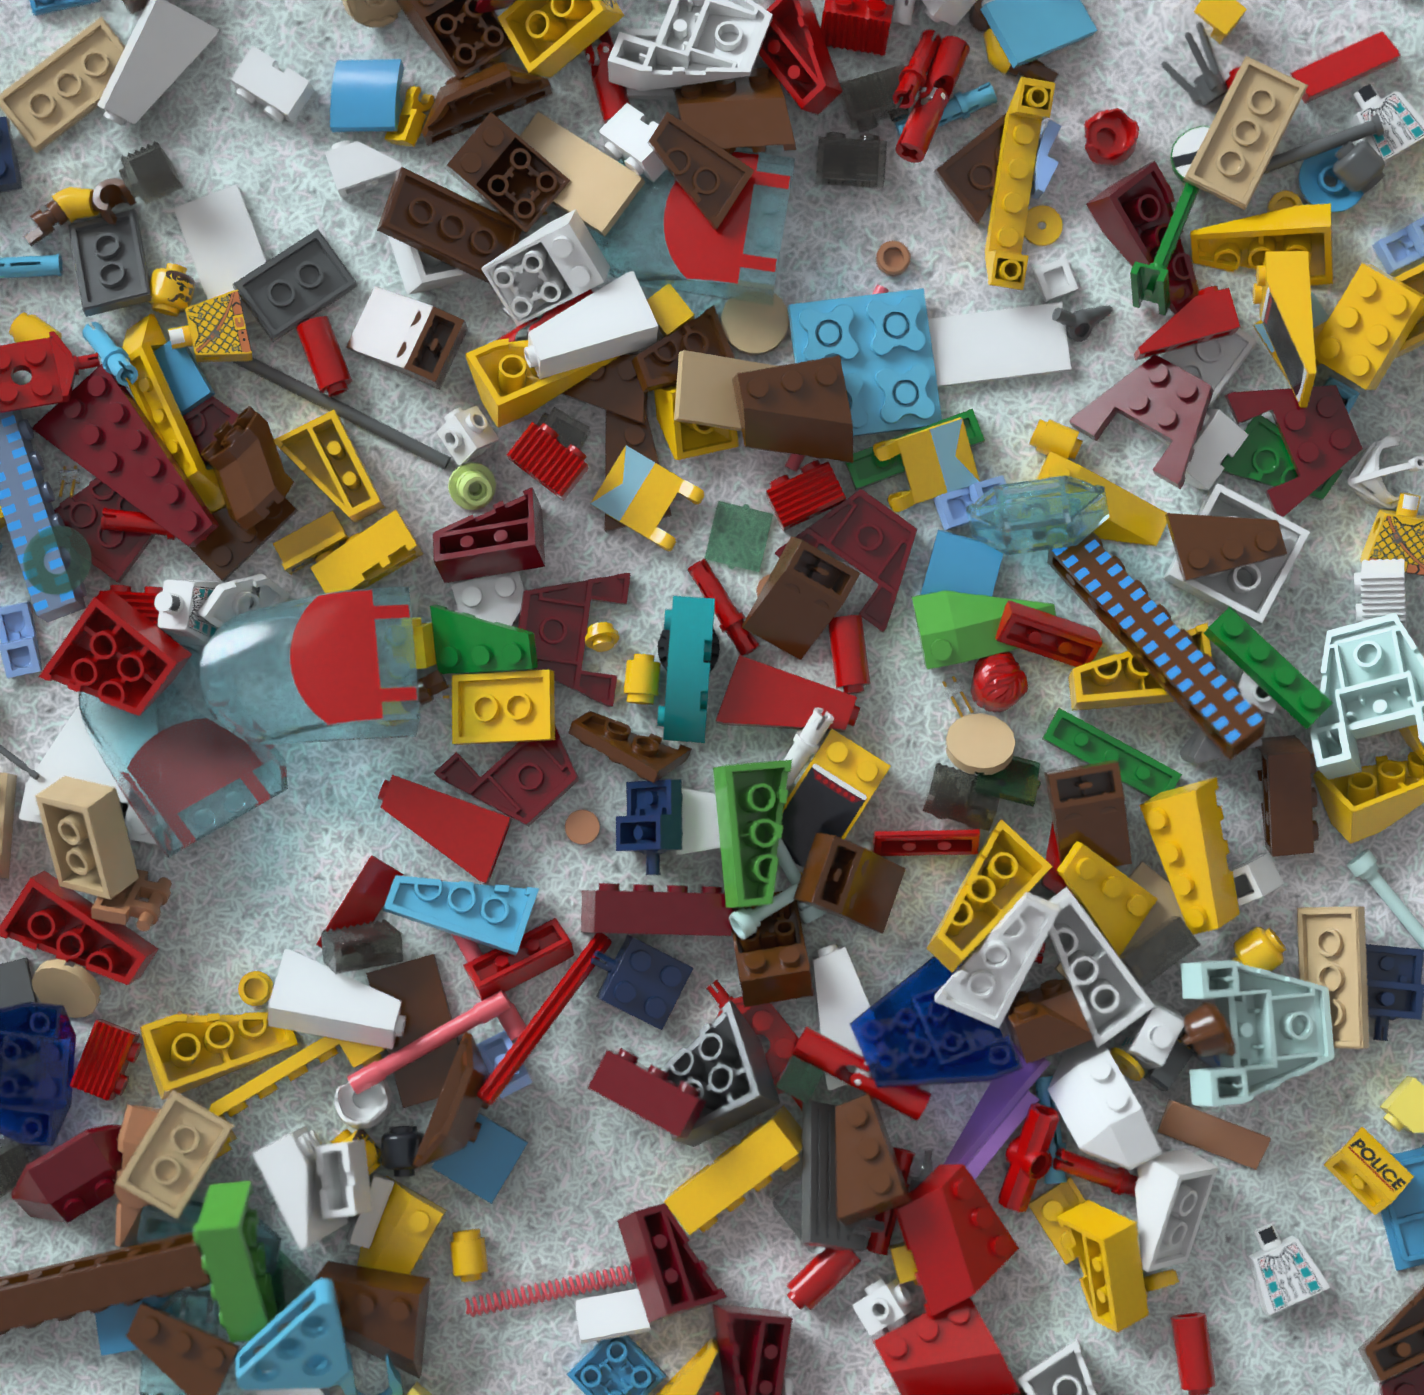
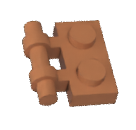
[92,869,172,932]

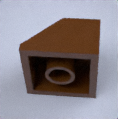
[1004,979,1093,1064]

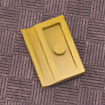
[1028,1177,1085,1265]

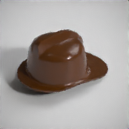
[1181,1001,1236,1058]

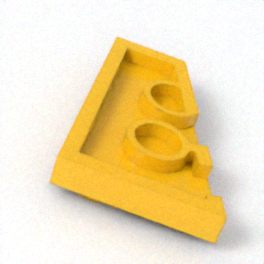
[1057,841,1158,957]

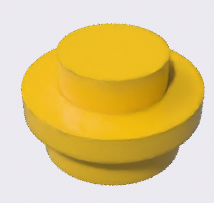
[585,622,619,652]
[238,971,274,1006]

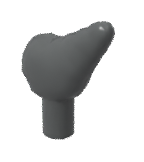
[1052,305,1113,342]

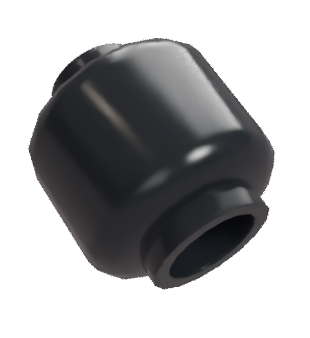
[381,1126,424,1177]

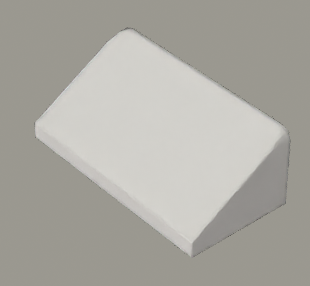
[346,1171,394,1248]
[575,1289,651,1344]

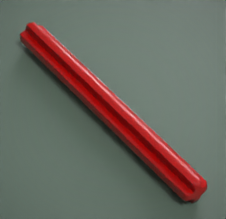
[477,933,612,1105]

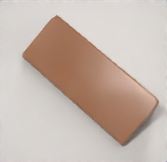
[1157,1099,1271,1170]

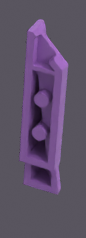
[944,1043,1050,1180]

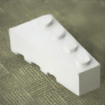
[1048,887,1155,1048]
[1018,1339,1097,1395]

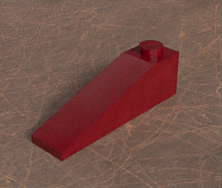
[1086,161,1199,314]

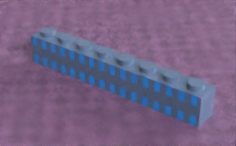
[0,374,87,622]

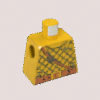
[168,290,253,362]
[1360,492,1424,576]

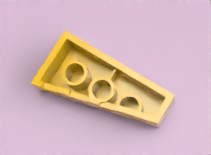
[1068,623,1212,711]
[1139,777,1240,935]
[926,819,1052,972]
[664,1105,802,1235]

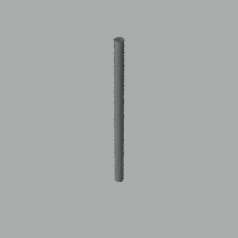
[233,357,451,469]

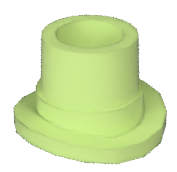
[448,462,496,510]

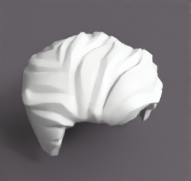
[334,1080,393,1130]

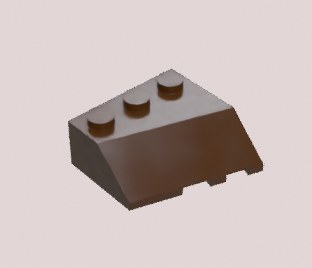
[673,68,796,154]
[732,355,853,463]
[314,1261,430,1379]

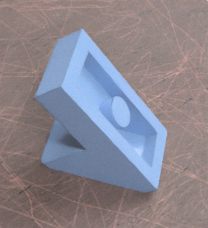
[477,1030,533,1099]

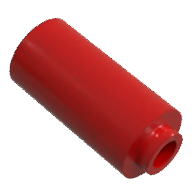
[296,316,352,397]
[828,615,870,694]
[787,1248,862,1310]
[1171,1312,1216,1395]

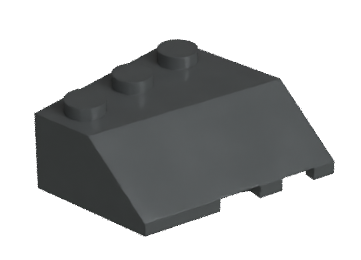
[661,1000,780,1147]

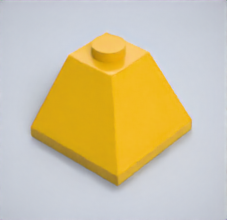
[654,385,739,460]

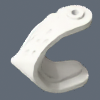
[1347,435,1424,510]

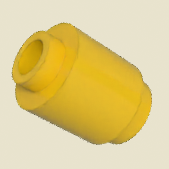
[9,312,62,343]
[1029,419,1083,460]
[624,654,661,705]
[450,1229,488,1282]

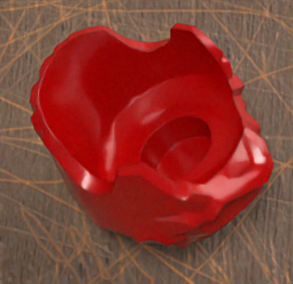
[1084,108,1139,166]
[970,651,1028,713]

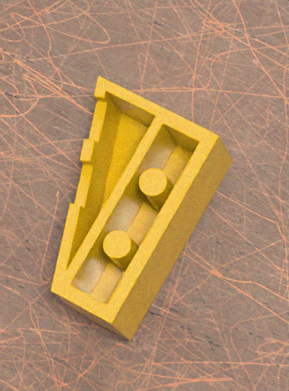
[274,410,385,523]
[310,509,424,595]
[1057,1200,1149,1333]

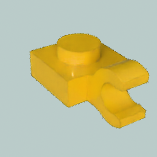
[384,86,434,147]

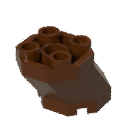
[201,406,294,531]

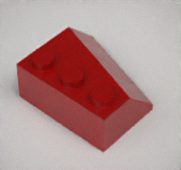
[39,589,192,716]
[894,1164,1019,1317]
[873,1297,1021,1395]

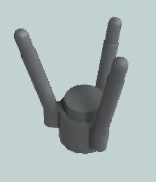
[1161,22,1228,106]

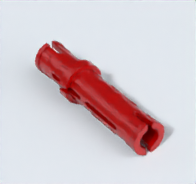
[893,29,942,109]
[101,508,208,541]
[687,558,760,656]
[866,1147,915,1256]
[1052,1147,1139,1198]

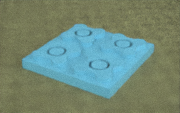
[787,288,942,437]

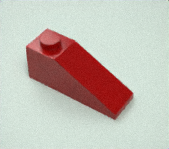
[1134,286,1240,361]

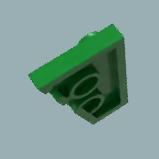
[1221,415,1343,500]
[430,604,538,674]

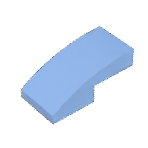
[1031,120,1061,200]
[1372,217,1424,275]
[933,475,1014,531]
[0,601,42,678]

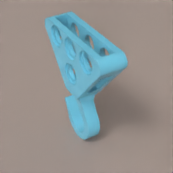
[235,1279,403,1395]

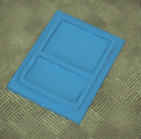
[1380,1145,1424,1271]

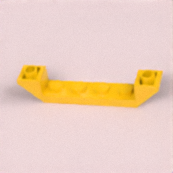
[984,77,1055,290]
[122,314,226,514]
[209,1037,387,1160]

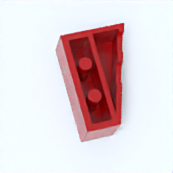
[759,0,843,115]

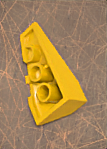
[1190,203,1333,285]
[466,339,620,428]
[1017,451,1167,546]
[1313,752,1424,844]
[140,1012,298,1100]
[357,1175,447,1275]

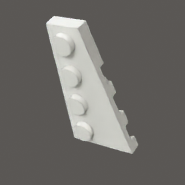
[934,892,1059,1028]

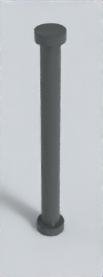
[1264,114,1385,174]

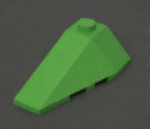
[912,590,1056,670]

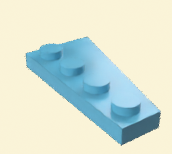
[383,875,539,956]

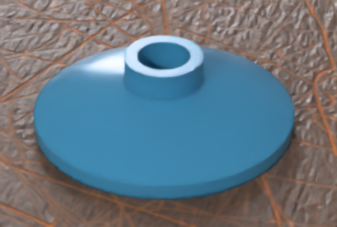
[1298,146,1364,213]

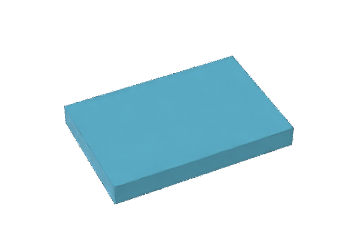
[981,0,1097,68]

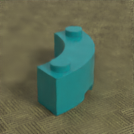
[657,596,715,743]

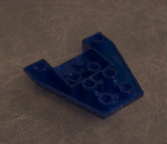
[850,953,1023,1088]
[0,1001,76,1147]

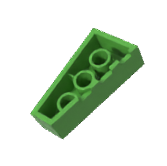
[713,760,792,908]
[193,1181,278,1342]

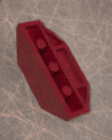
[11,1125,123,1223]

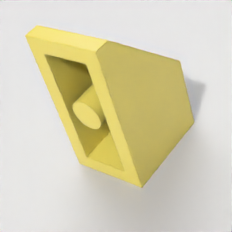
[1380,1076,1424,1133]

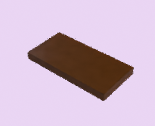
[377,167,522,284]
[366,954,459,1108]

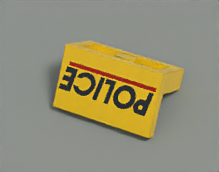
[273,510,349,575]
[1324,1126,1414,1215]

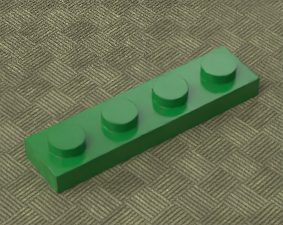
[845,408,985,491]
[1203,607,1333,730]
[1042,708,1182,798]

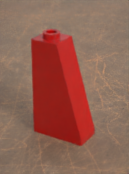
[716,655,861,732]
[378,775,512,884]

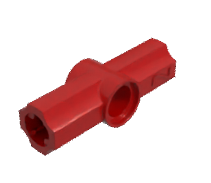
[998,1104,1060,1212]

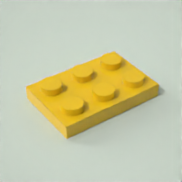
[452,669,555,745]

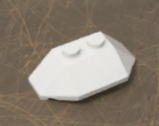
[1048,1040,1162,1170]

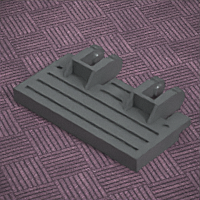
[801,1101,884,1252]

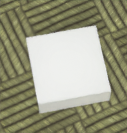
[1033,257,1078,303]

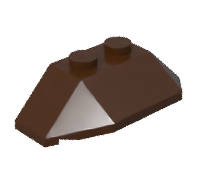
[422,61,552,146]
[412,1031,490,1169]

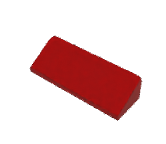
[1290,31,1401,104]
[996,600,1103,667]
[873,830,980,856]
[316,855,403,963]
[463,918,574,1001]

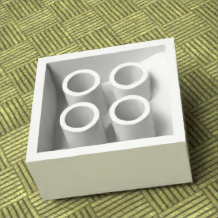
[1163,483,1310,628]
[252,1126,353,1250]

